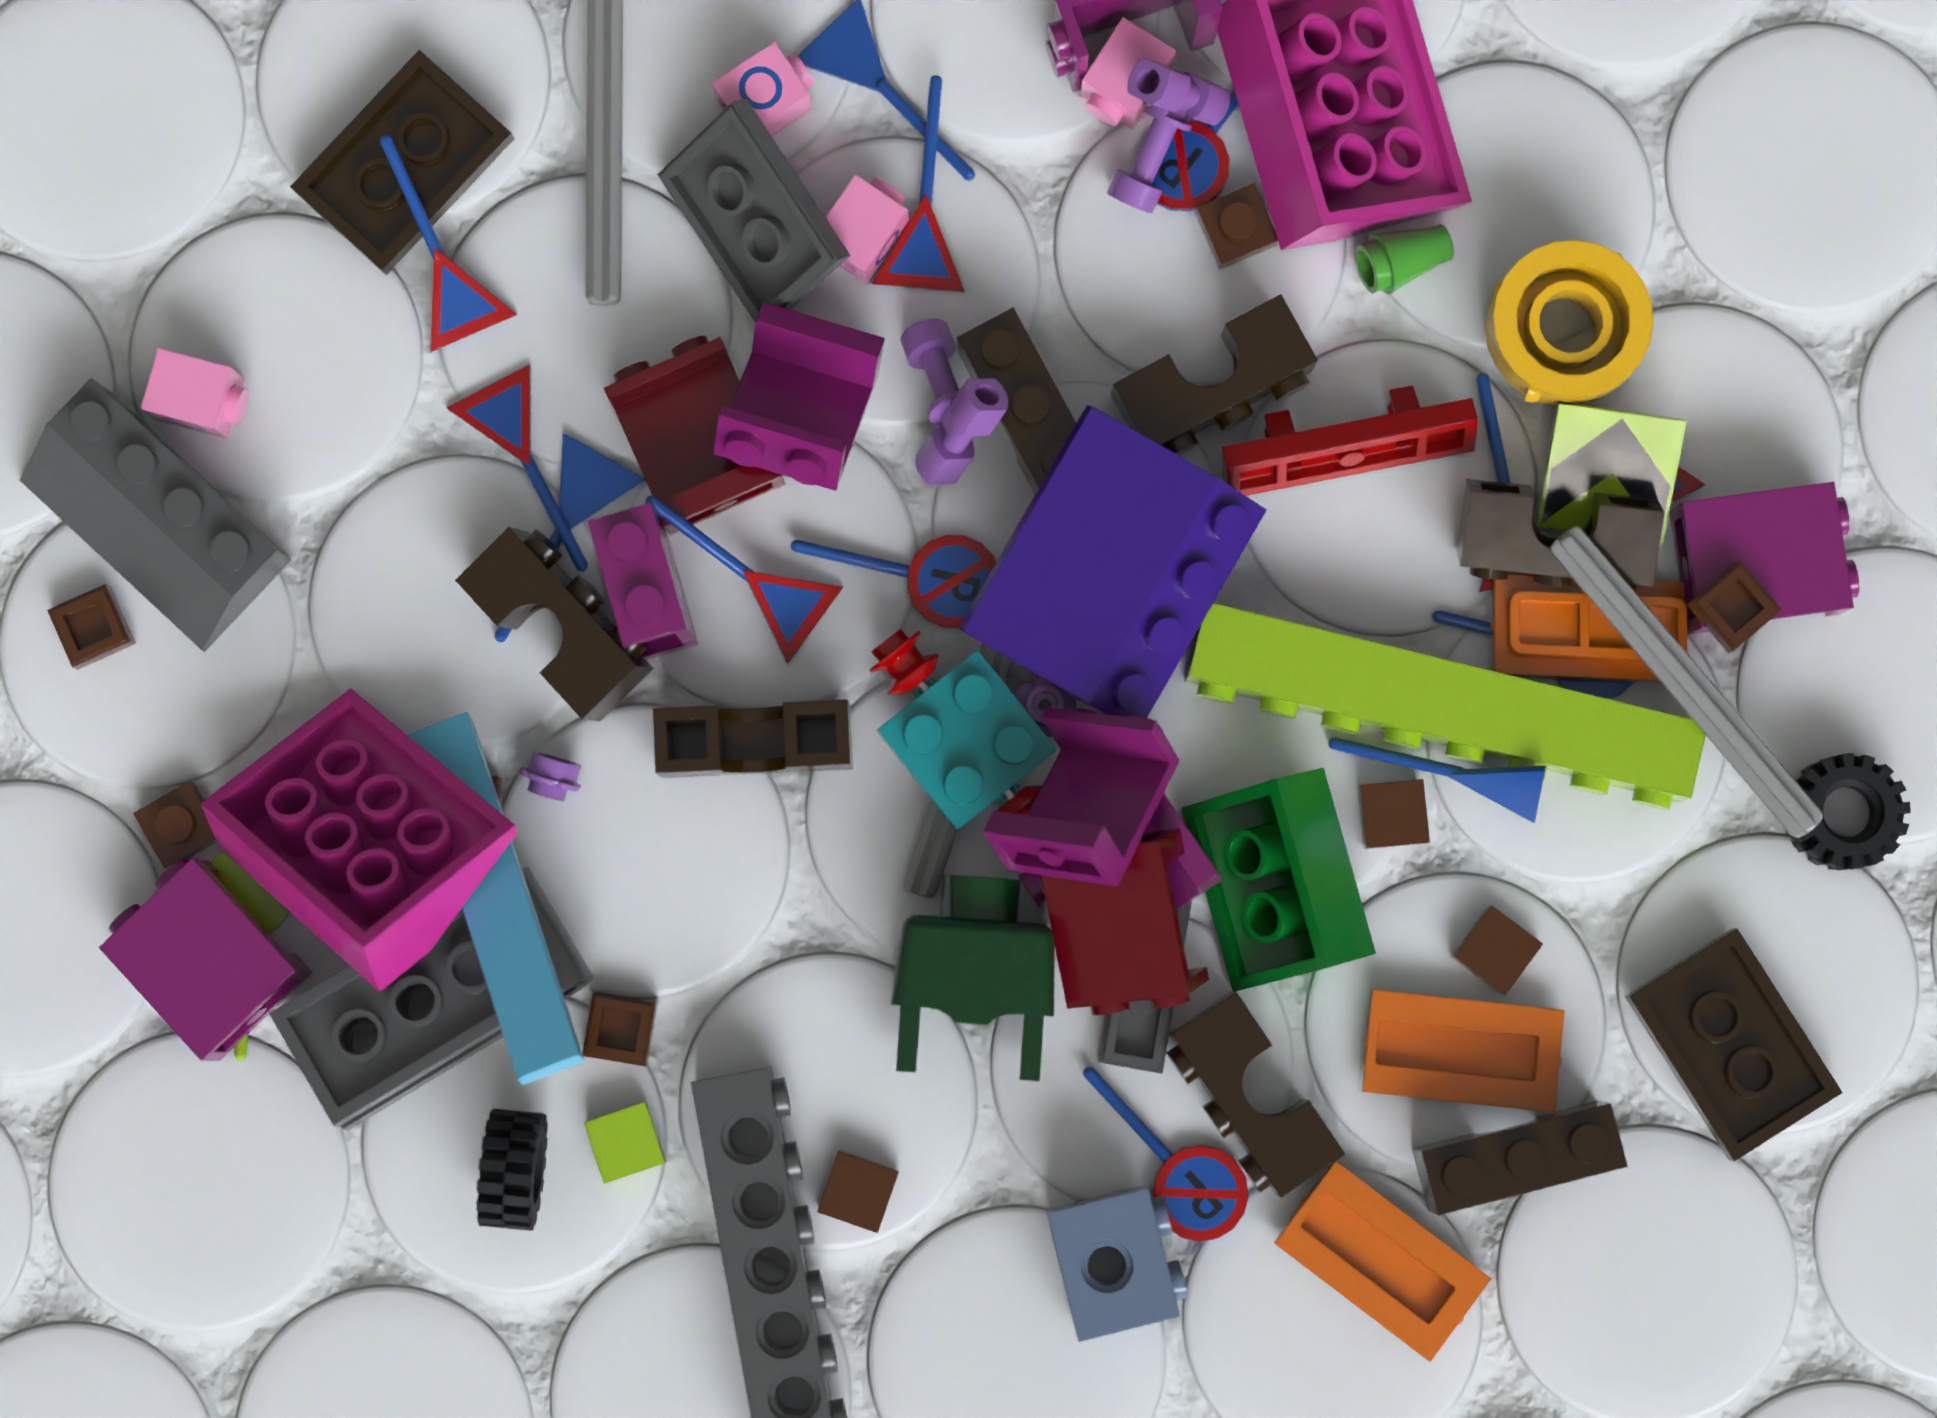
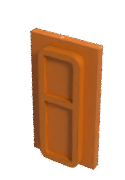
[1491,575,1687,683]
[1361,989,1564,1113]
[1274,1161,1491,1362]

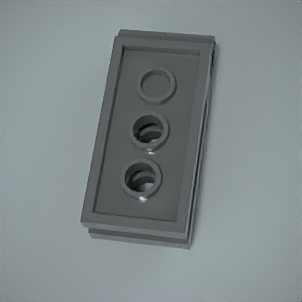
[269,867,594,1131]

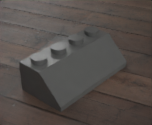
[20,378,292,652]

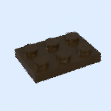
[290,50,514,275]
[1624,928,1843,1162]

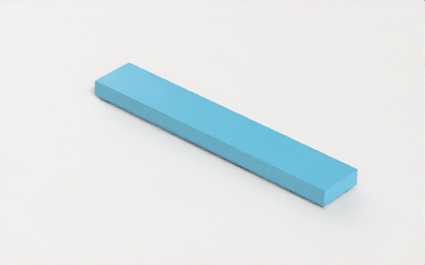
[408,712,585,1085]

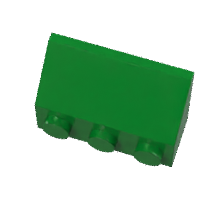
[1182,768,1376,991]

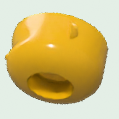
[1485,240,1654,406]

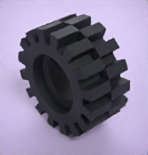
[1786,753,1911,871]
[476,1109,548,1231]

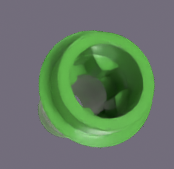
[1355,224,1454,294]

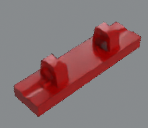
[1222,385,1478,496]

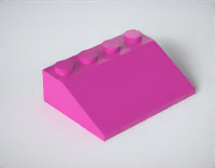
[1217,0,1472,250]
[200,688,517,992]

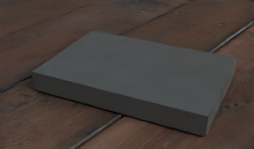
[657,99,851,323]

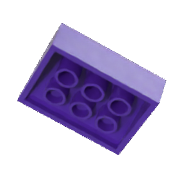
[958,405,1267,717]

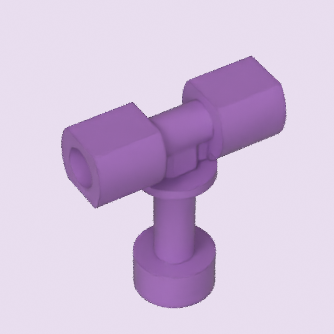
[1107,57,1231,214]
[900,319,1008,485]

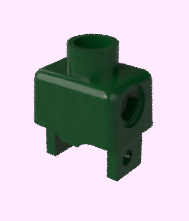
[891,875,1054,1081]

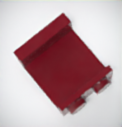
[604,335,785,535]
[1041,828,1209,1015]

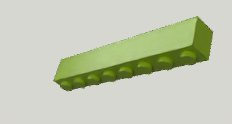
[1185,603,1706,810]

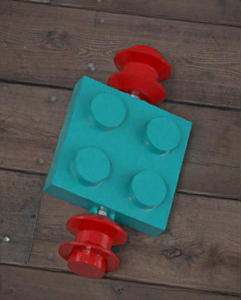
[869,628,1057,831]

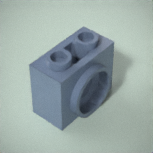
[1046,1185,1188,1342]

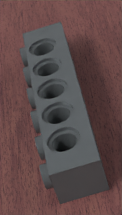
[691,1066,848,1418]

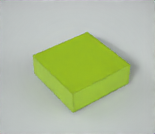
[584,1101,667,1184]

